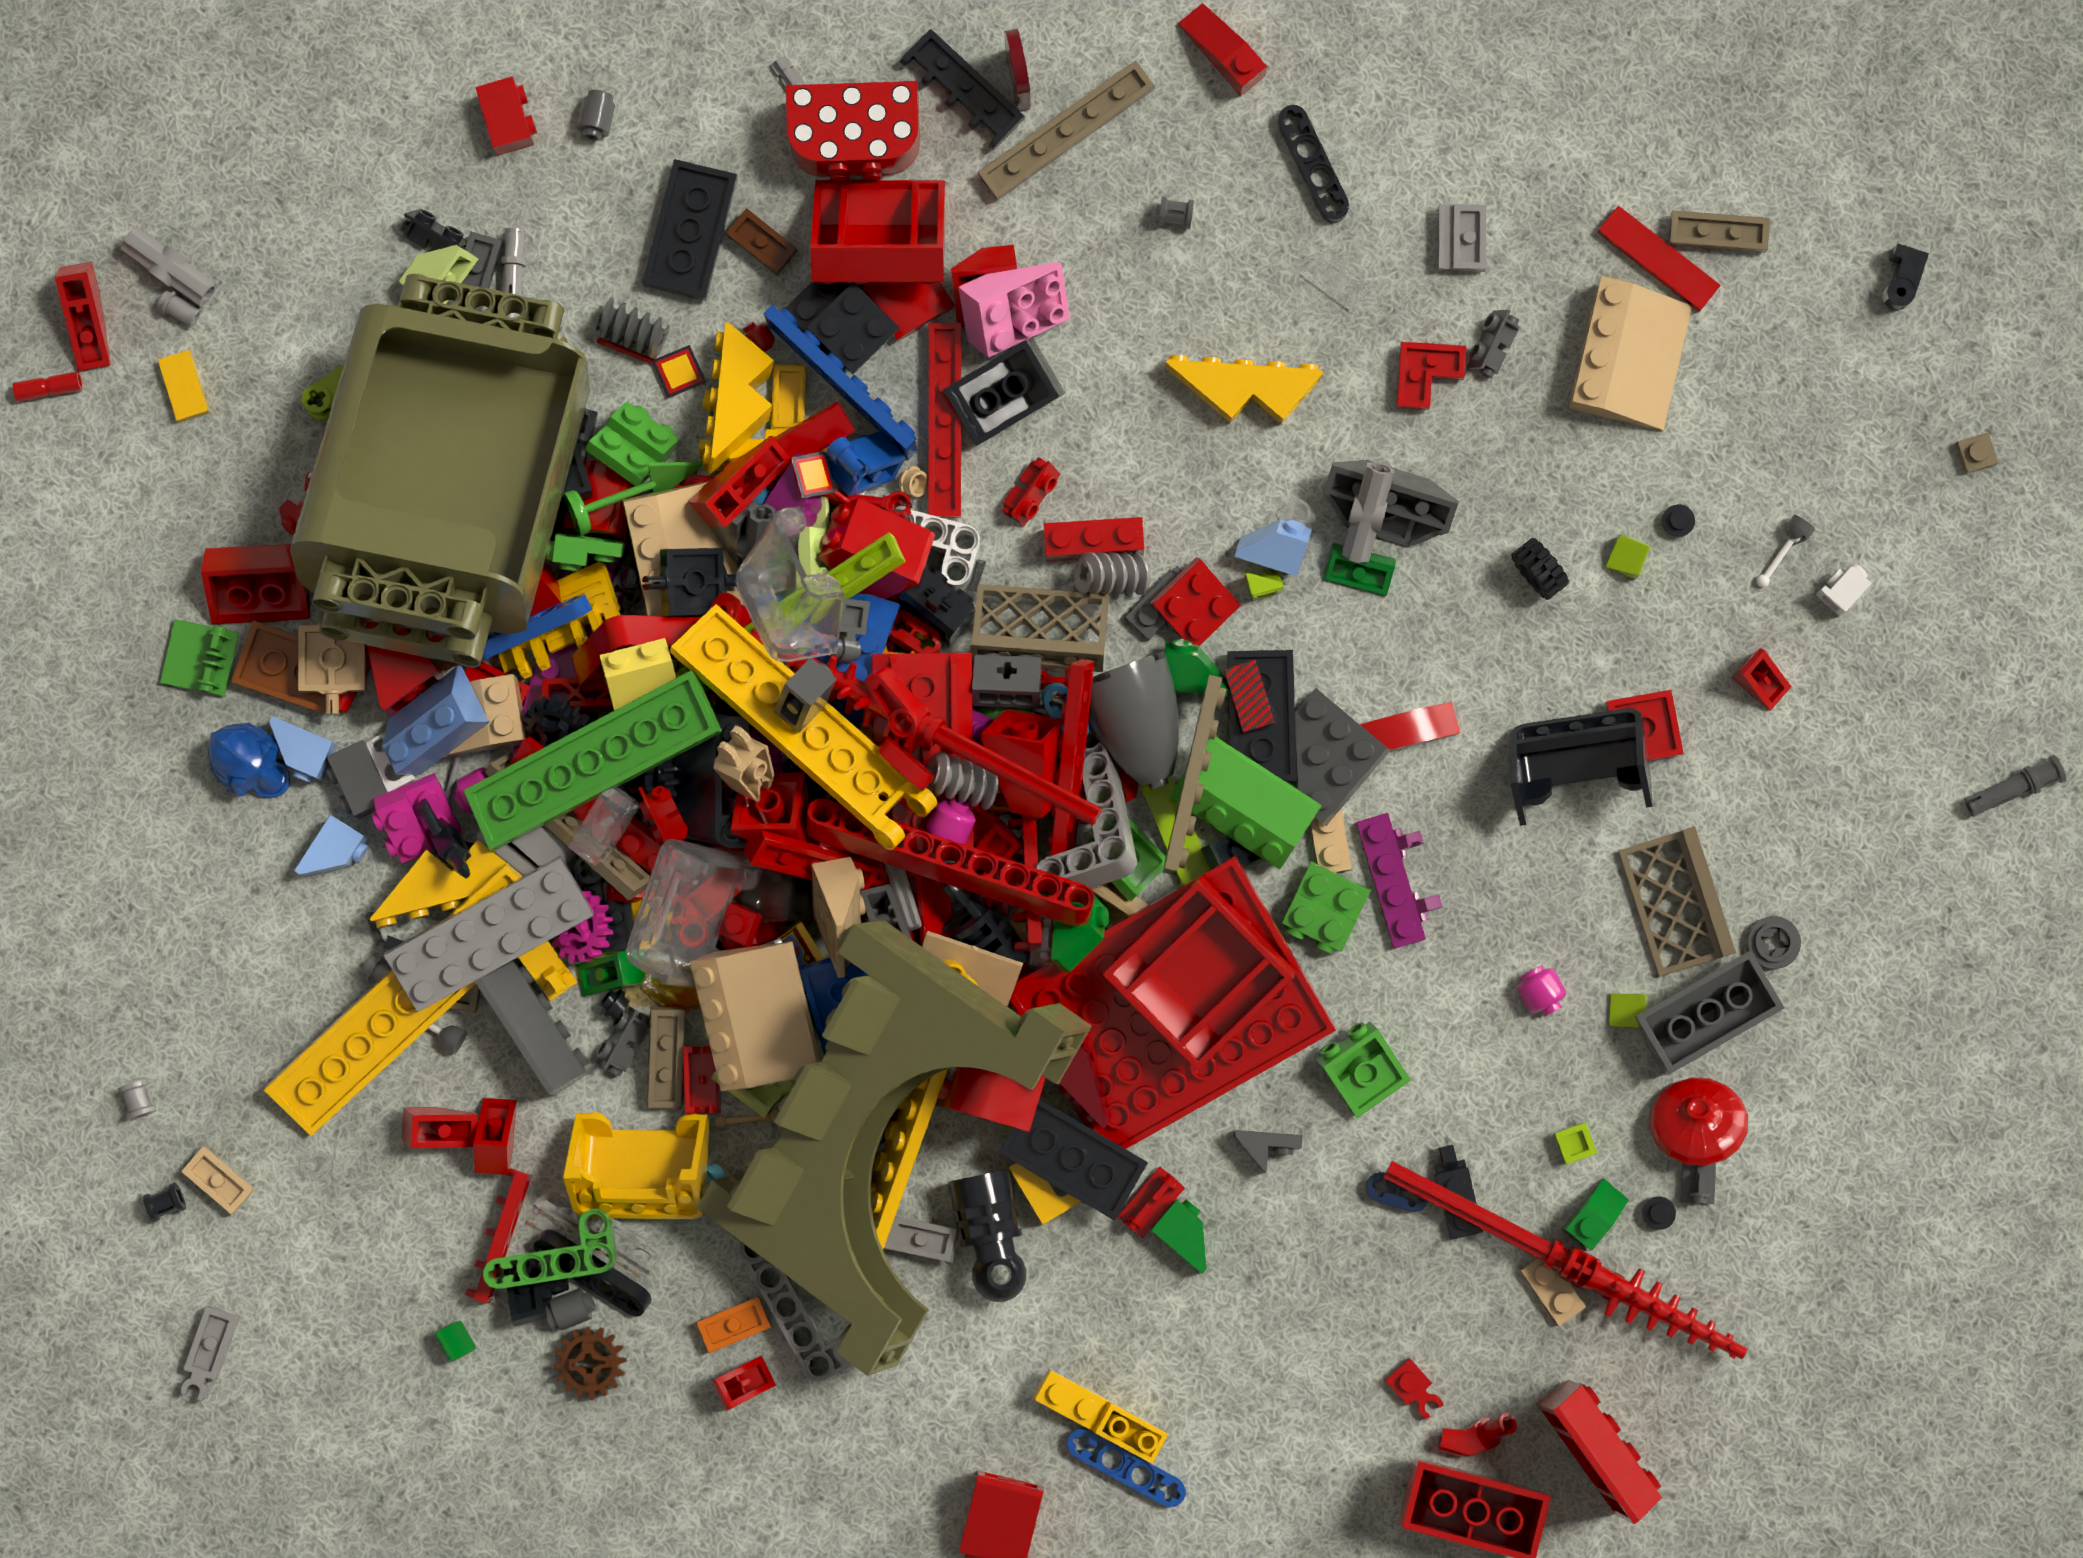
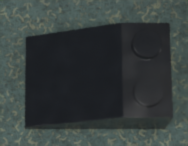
[943,337,1065,446]

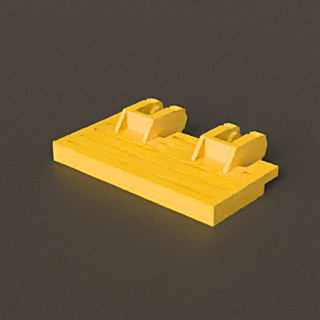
[491,561,621,679]

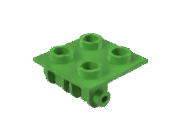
[160,619,239,696]

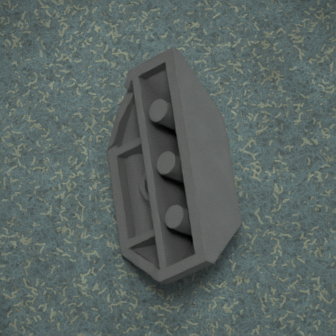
[1323,460,1459,547]

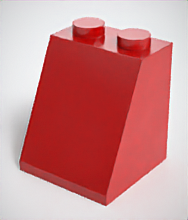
[818,498,935,599]
[364,622,444,717]
[981,709,1065,819]
[959,1471,1044,1558]

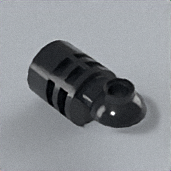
[940,862,1030,964]
[948,1169,1026,1302]

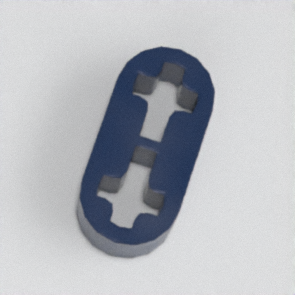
[1366,1172,1428,1212]

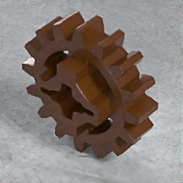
[553,1326,628,1400]

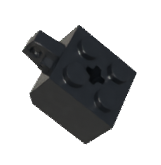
[898,567,975,647]

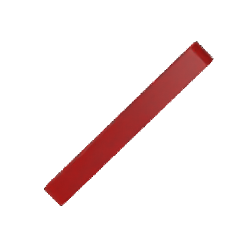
[806,798,1095,926]

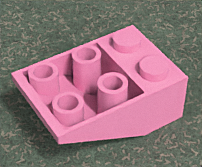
[958,262,1070,358]

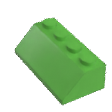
[1169,737,1322,870]

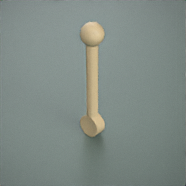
[714,1109,780,1129]

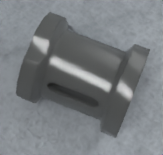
[1158,196,1194,229]

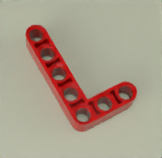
[571,615,702,692]

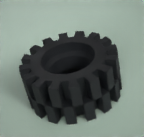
[1511,537,1570,600]

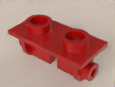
[1001,457,1061,527]
[638,786,688,853]
[1117,1166,1185,1239]

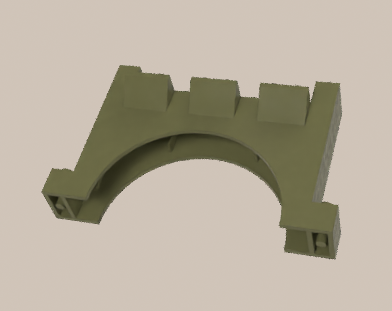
[697,920,1092,1376]

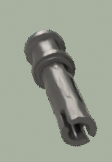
[1964,755,2067,817]

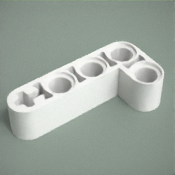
[895,506,980,590]

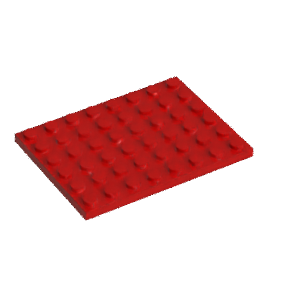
[1010,856,1337,1149]

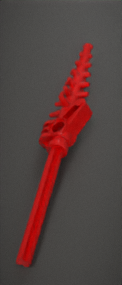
[750,628,1101,826]
[1383,1161,1748,1359]

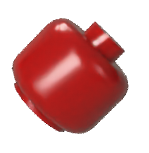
[743,322,775,352]

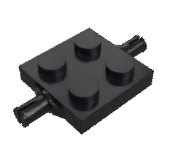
[642,548,745,616]

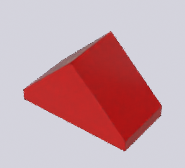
[1731,648,1792,711]
[712,1355,776,1411]

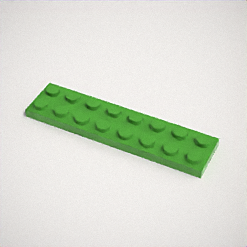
[464,671,722,851]

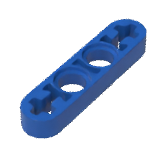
[482,593,592,660]
[1067,1428,1186,1507]

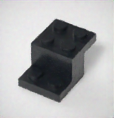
[785,282,900,375]

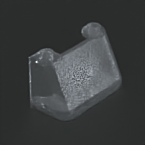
[735,506,844,662]
[627,839,764,987]

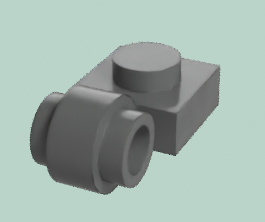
[827,597,870,664]

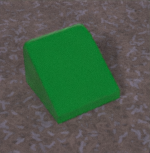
[435,1321,476,1362]

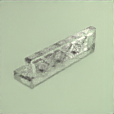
[525,1179,665,1286]

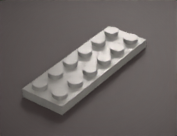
[384,856,594,1012]

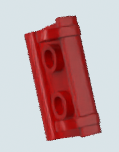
[561,459,637,541]

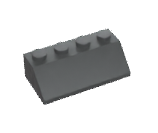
[1635,950,1785,1076]
[475,961,589,1095]

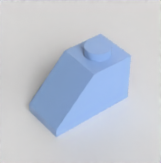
[1234,519,1312,576]
[269,716,338,783]
[294,815,369,877]

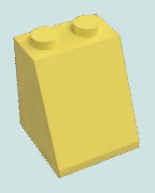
[600,638,676,711]

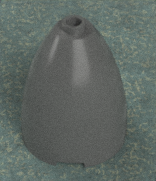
[1088,651,1179,790]

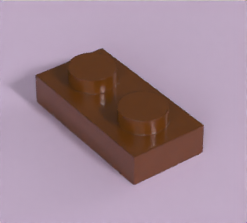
[726,208,798,276]

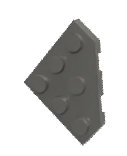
[1295,688,1390,826]

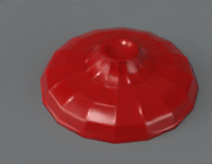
[1649,1077,1748,1166]

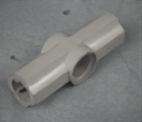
[120,227,217,307]
[1342,461,1394,563]

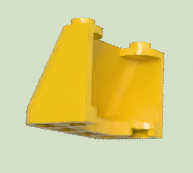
[563,1112,709,1219]

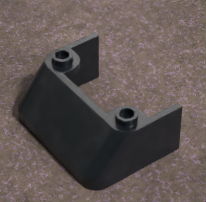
[673,705,749,848]
[1510,708,1653,826]

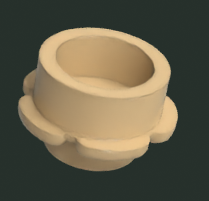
[899,466,928,498]

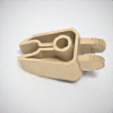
[713,726,774,802]

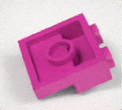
[371,773,462,864]

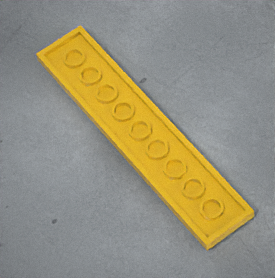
[264,862,521,1136]

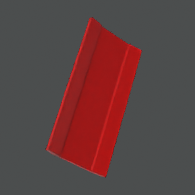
[871,652,974,854]

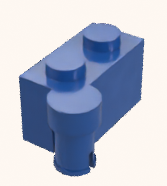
[826,431,906,496]

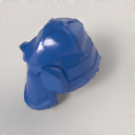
[208,722,290,798]

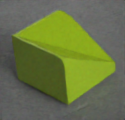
[1605,534,1650,580]
[1244,570,1284,601]

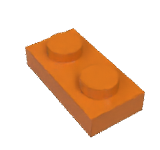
[696,1296,772,1353]

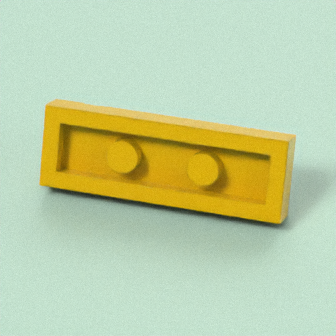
[518,941,578,1002]

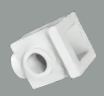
[1815,563,1872,617]

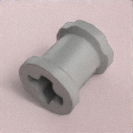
[118,1079,157,1120]

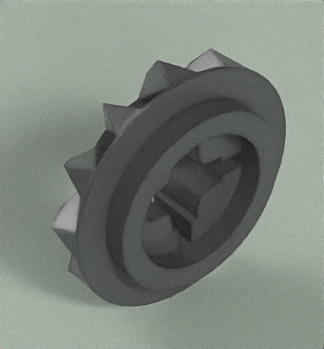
[1747,916,1801,969]

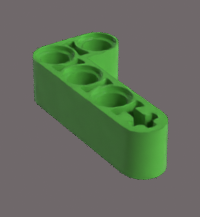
[483,1209,617,1289]

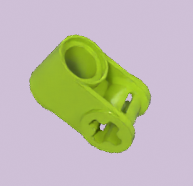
[302,365,344,420]

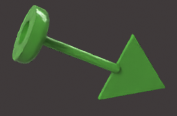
[563,461,704,536]

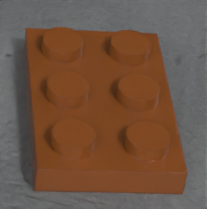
[231,620,326,715]

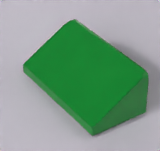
[1323,543,1396,596]

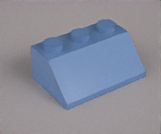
[382,666,489,775]

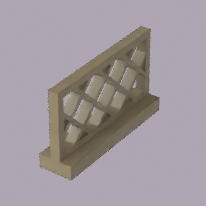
[971,584,1109,672]
[1619,826,1736,977]

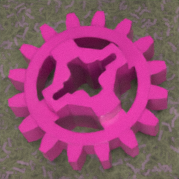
[551,891,613,962]

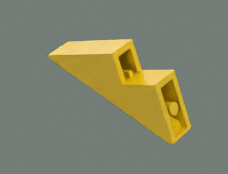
[703,322,774,474]
[1165,355,1324,425]
[370,840,522,928]

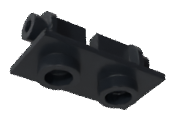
[400,209,467,252]

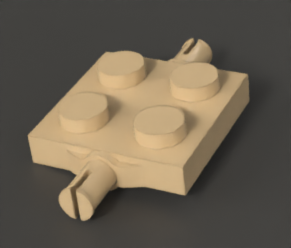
[298,623,367,715]

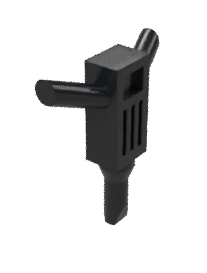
[417,798,474,879]

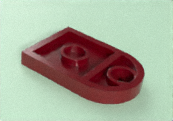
[1004,28,1030,112]

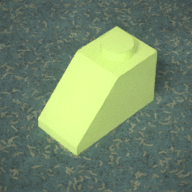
[399,245,479,304]

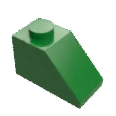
[1164,639,1228,696]
[1051,895,1109,973]
[576,949,654,997]
[1561,1178,1629,1251]
[1151,1199,1207,1274]

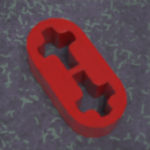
[888,610,941,653]
[876,736,935,791]

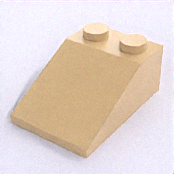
[419,674,527,757]
[812,857,865,978]

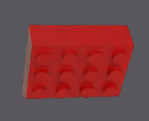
[810,180,945,284]
[1102,875,1296,1071]
[1536,1380,1662,1524]

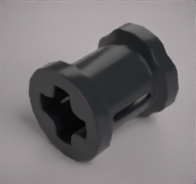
[143,1182,186,1222]

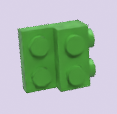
[585,402,679,486]
[547,533,625,571]
[1084,818,1166,902]
[1282,861,1371,954]
[1316,1022,1411,1118]

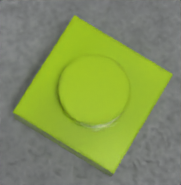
[1553,1122,1597,1165]

